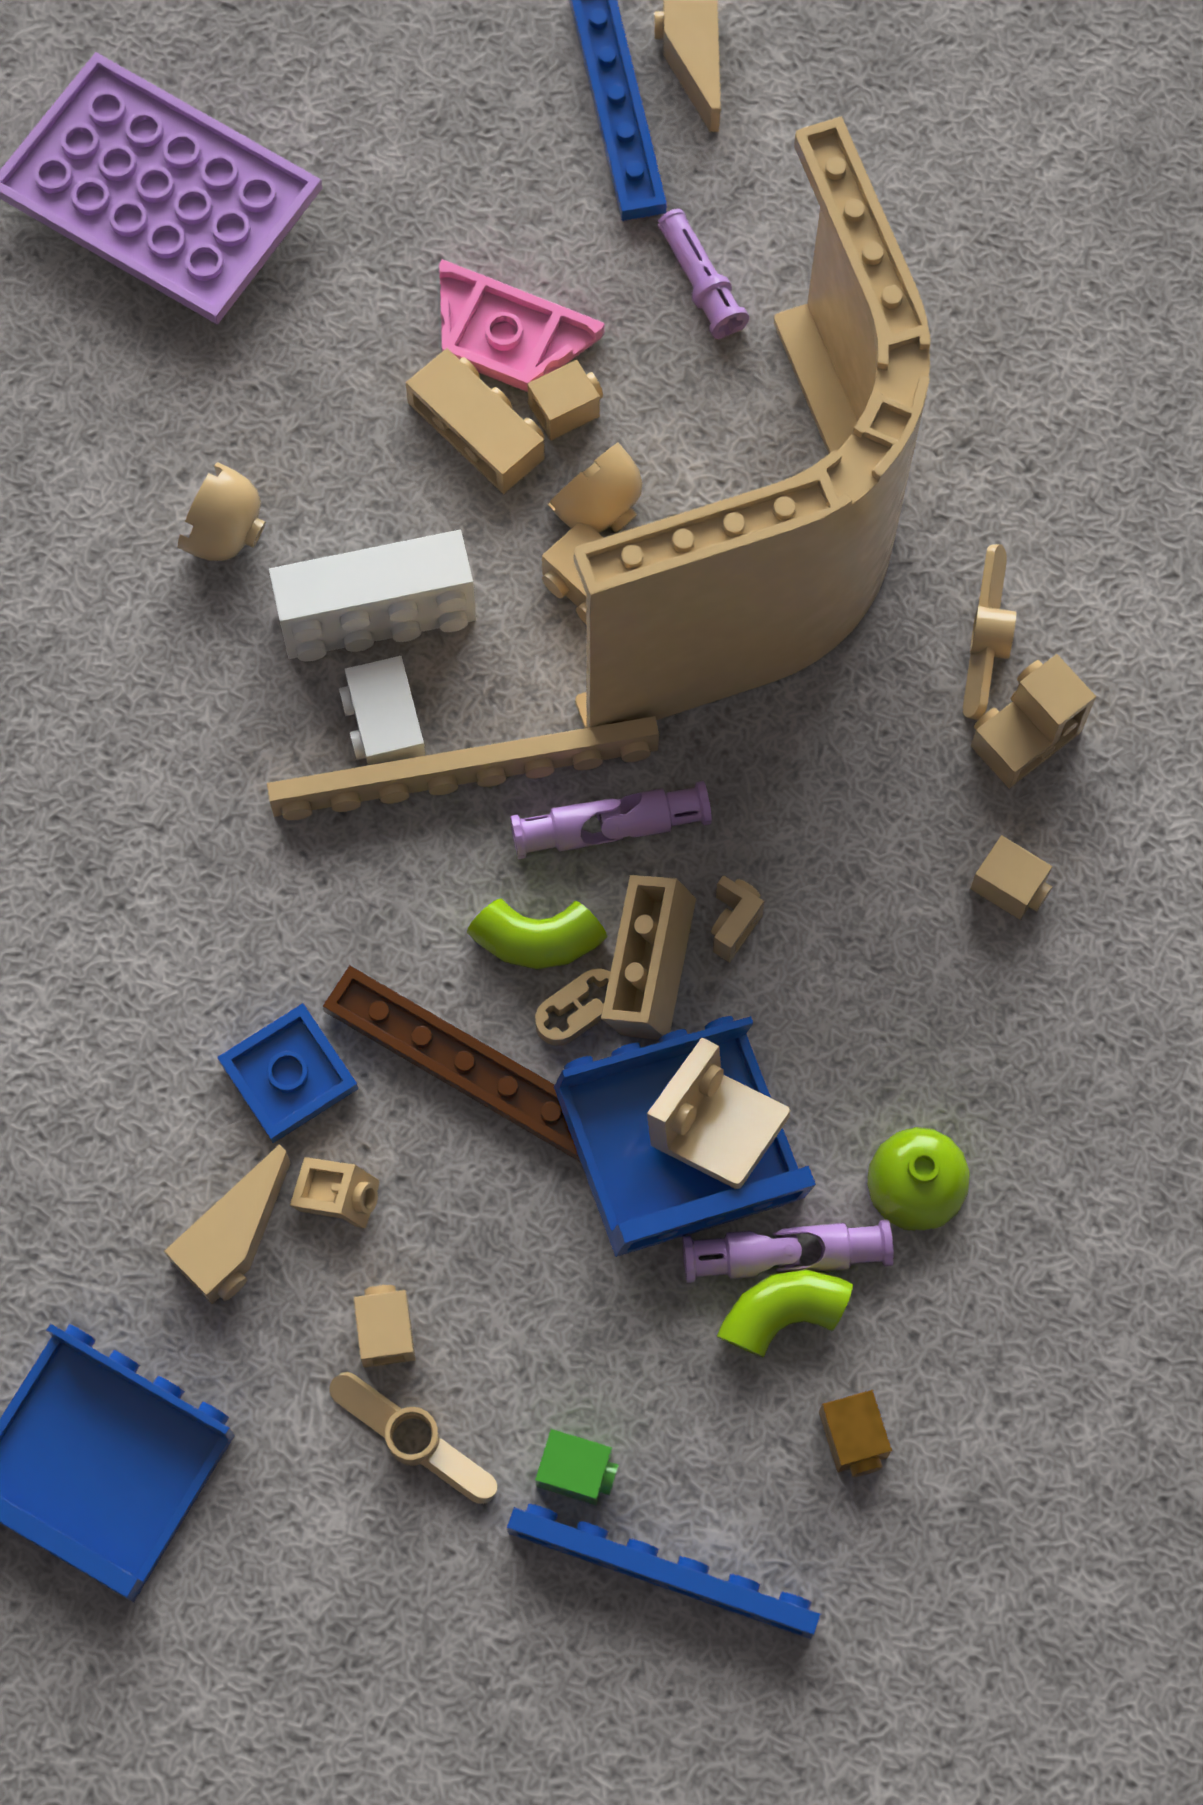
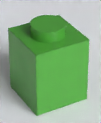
[535,1429,619,1505]

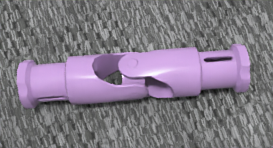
[510,781,712,859]
[682,1219,893,1283]

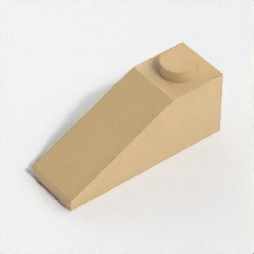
[654,0,721,132]
[164,1144,291,1304]

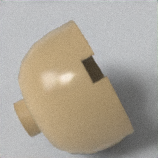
[548,442,643,533]
[177,462,266,561]

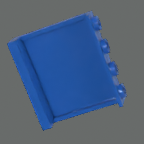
[554,1016,816,1257]
[0,1324,235,1603]

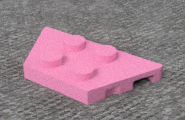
[439,259,605,392]

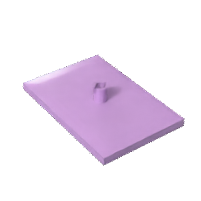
[0,52,322,325]

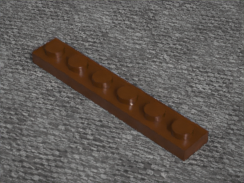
[323,965,581,1162]

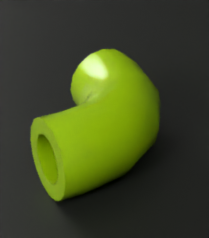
[467,898,608,969]
[717,1269,853,1358]

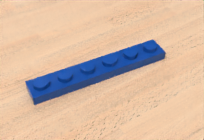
[569,0,667,221]
[507,1504,820,1640]

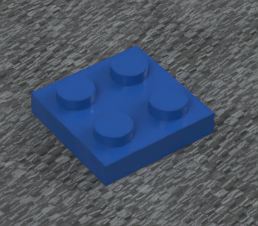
[217,1003,359,1143]

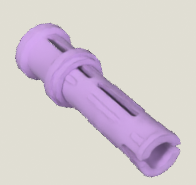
[657,209,749,339]

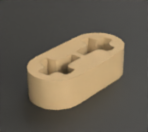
[535,968,610,1046]

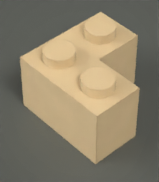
[971,654,1096,788]

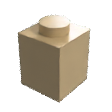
[527,360,603,441]
[970,835,1052,920]
[353,1285,416,1368]

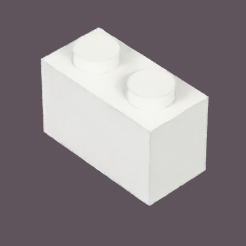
[339,656,426,766]

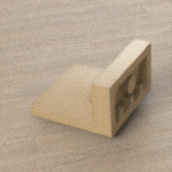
[647,1038,790,1189]

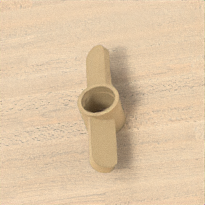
[963,544,1016,720]
[329,1372,497,1504]

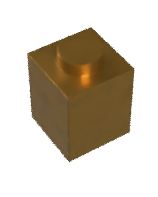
[819,1389,892,1477]

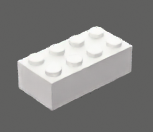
[269,529,476,661]

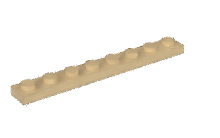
[267,716,659,820]

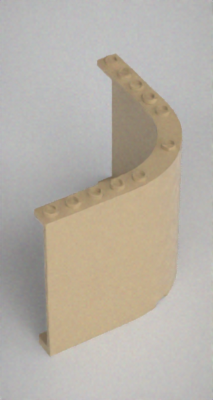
[574,116,930,728]

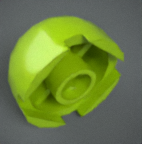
[867,1127,970,1231]

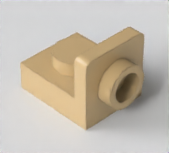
[711,876,764,963]
[290,1157,379,1228]

